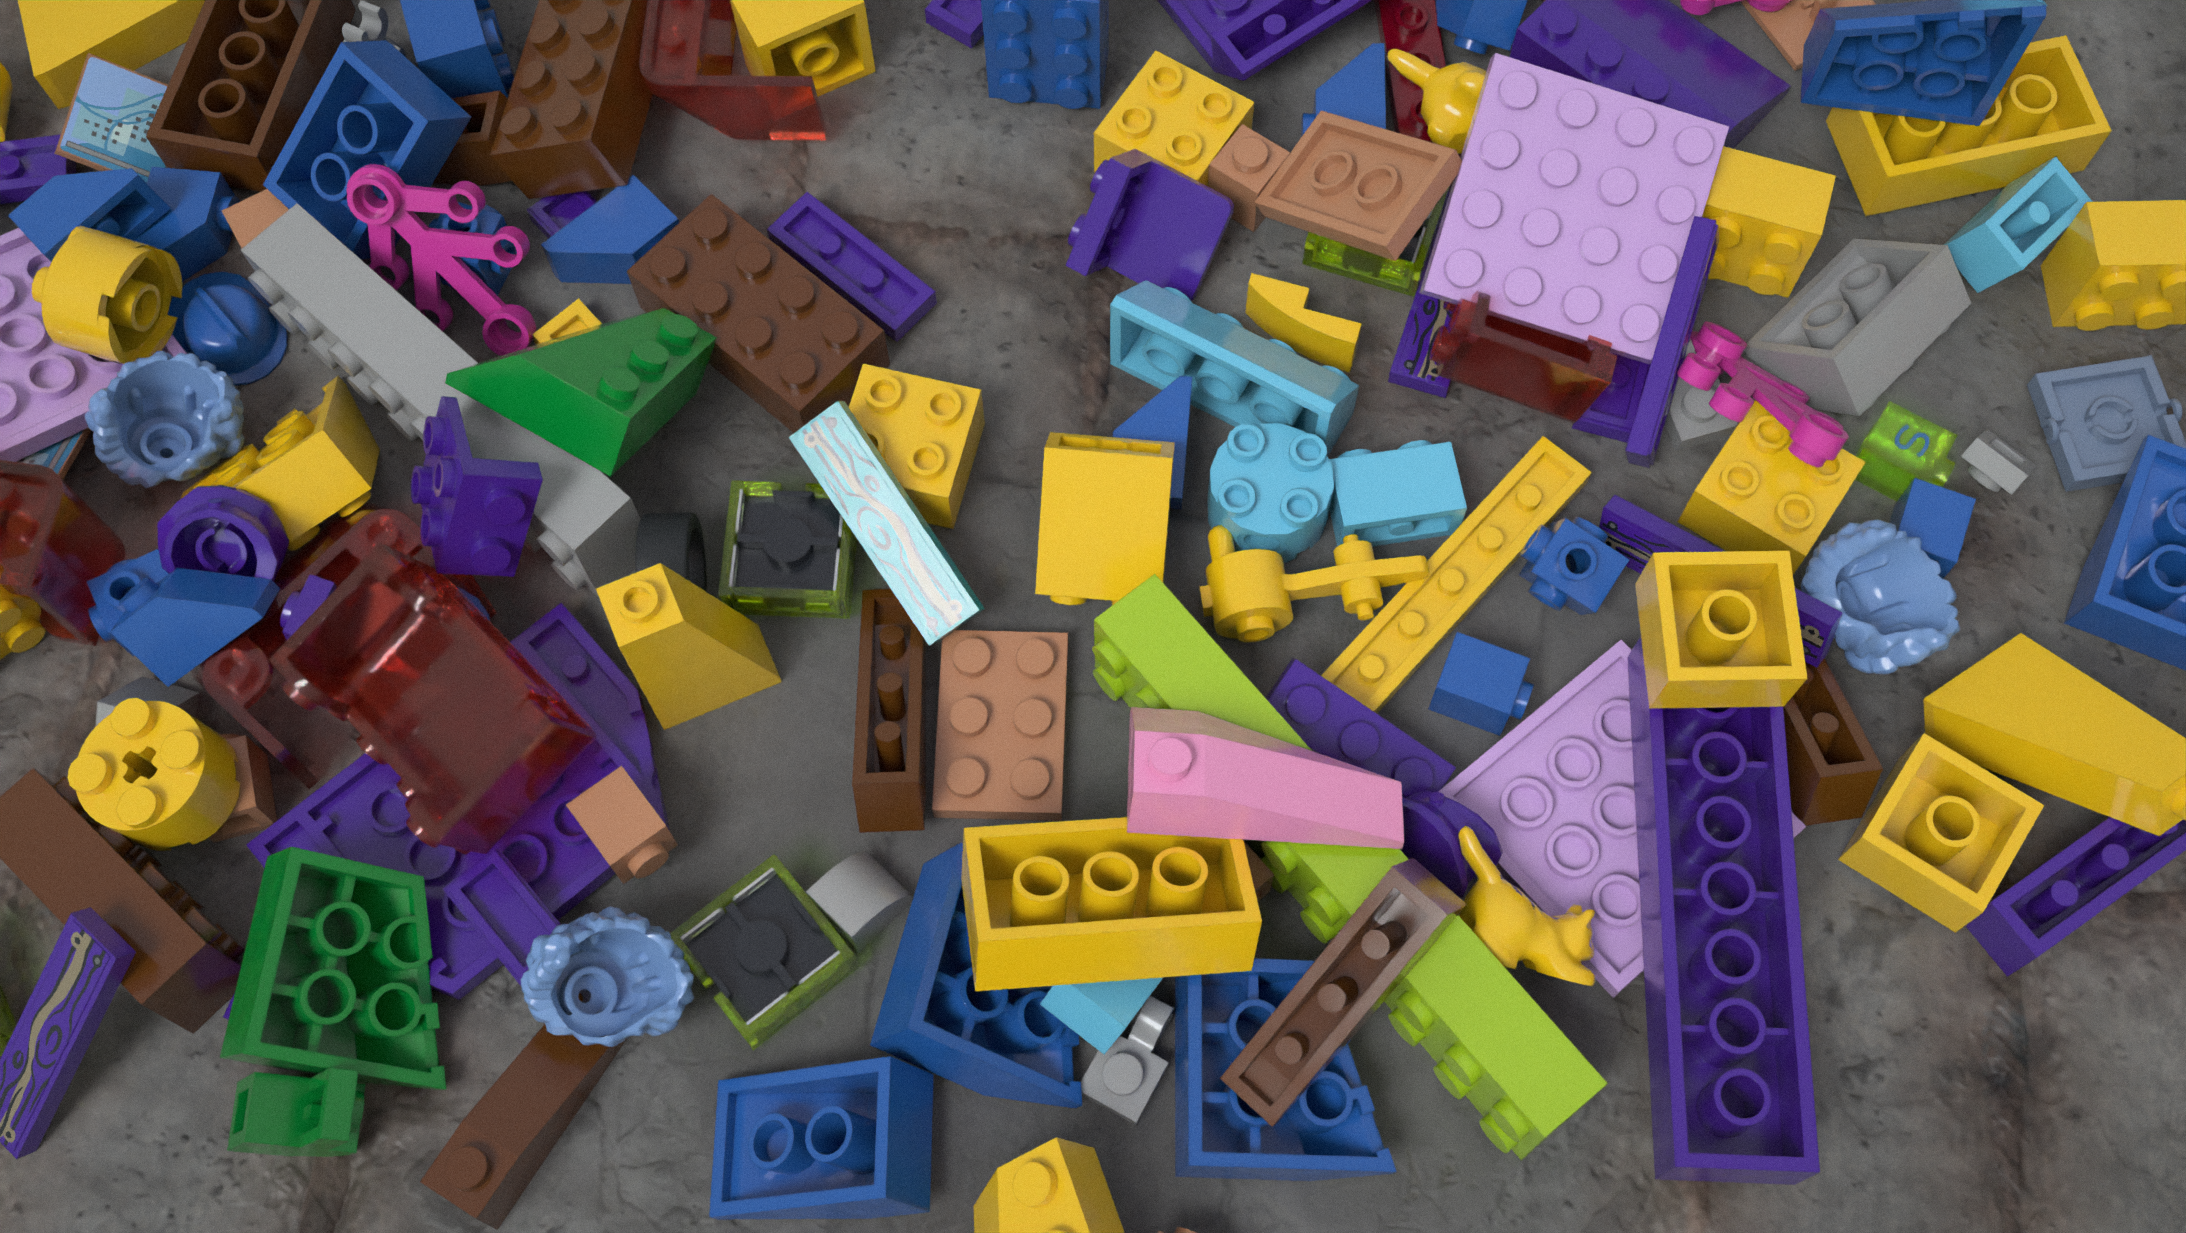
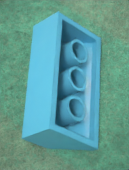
[1110,280,1359,456]

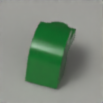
[227,1067,366,1157]

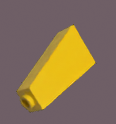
[18,0,205,109]
[596,563,782,730]
[1923,633,2186,836]

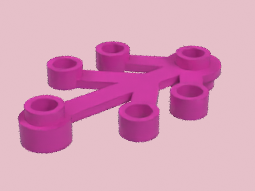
[347,164,536,356]
[1677,322,1849,467]

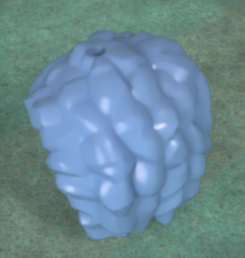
[85,351,245,488]
[1801,519,1960,674]
[521,906,694,1047]

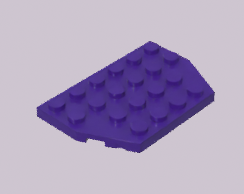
[246,603,670,1000]

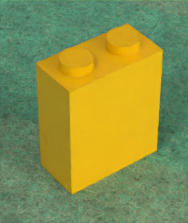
[1035,432,1175,605]

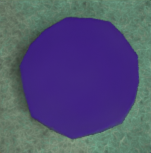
[157,485,289,582]
[1400,791,1503,899]

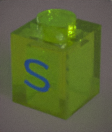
[1855,401,1958,501]

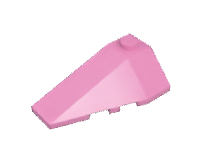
[1127,707,1404,849]

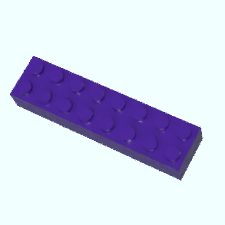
[1627,636,1820,1185]

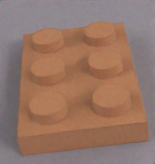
[1254,111,1462,261]
[932,630,1068,821]

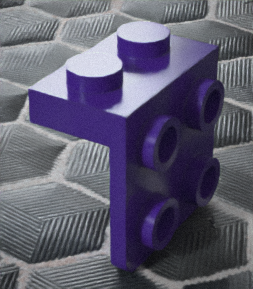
[1065,149,1234,302]
[411,396,543,577]

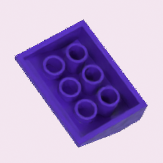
[1509,0,1791,149]

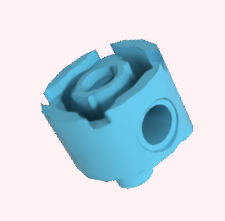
[1207,423,1334,563]

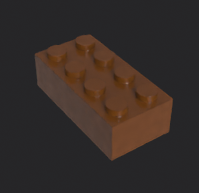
[146,0,356,192]
[490,0,677,199]
[627,194,890,433]
[0,768,245,1034]

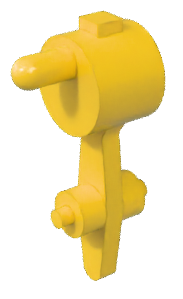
[1200,525,1429,642]

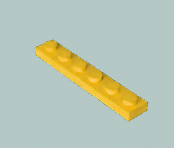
[1321,436,1592,713]

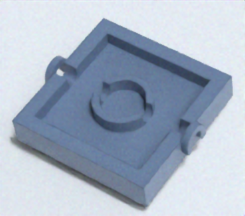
[2027,355,2186,492]

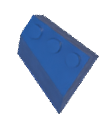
[1801,0,2046,126]
[870,843,1082,1108]
[1175,958,1397,1181]

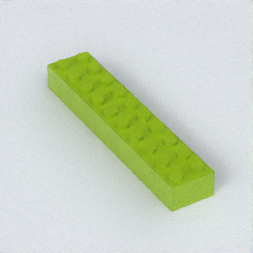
[1092,574,1608,1161]

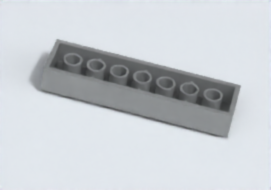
[241,203,641,599]

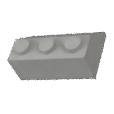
[1744,238,1971,416]

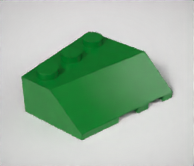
[445,308,717,477]
[220,847,447,1090]

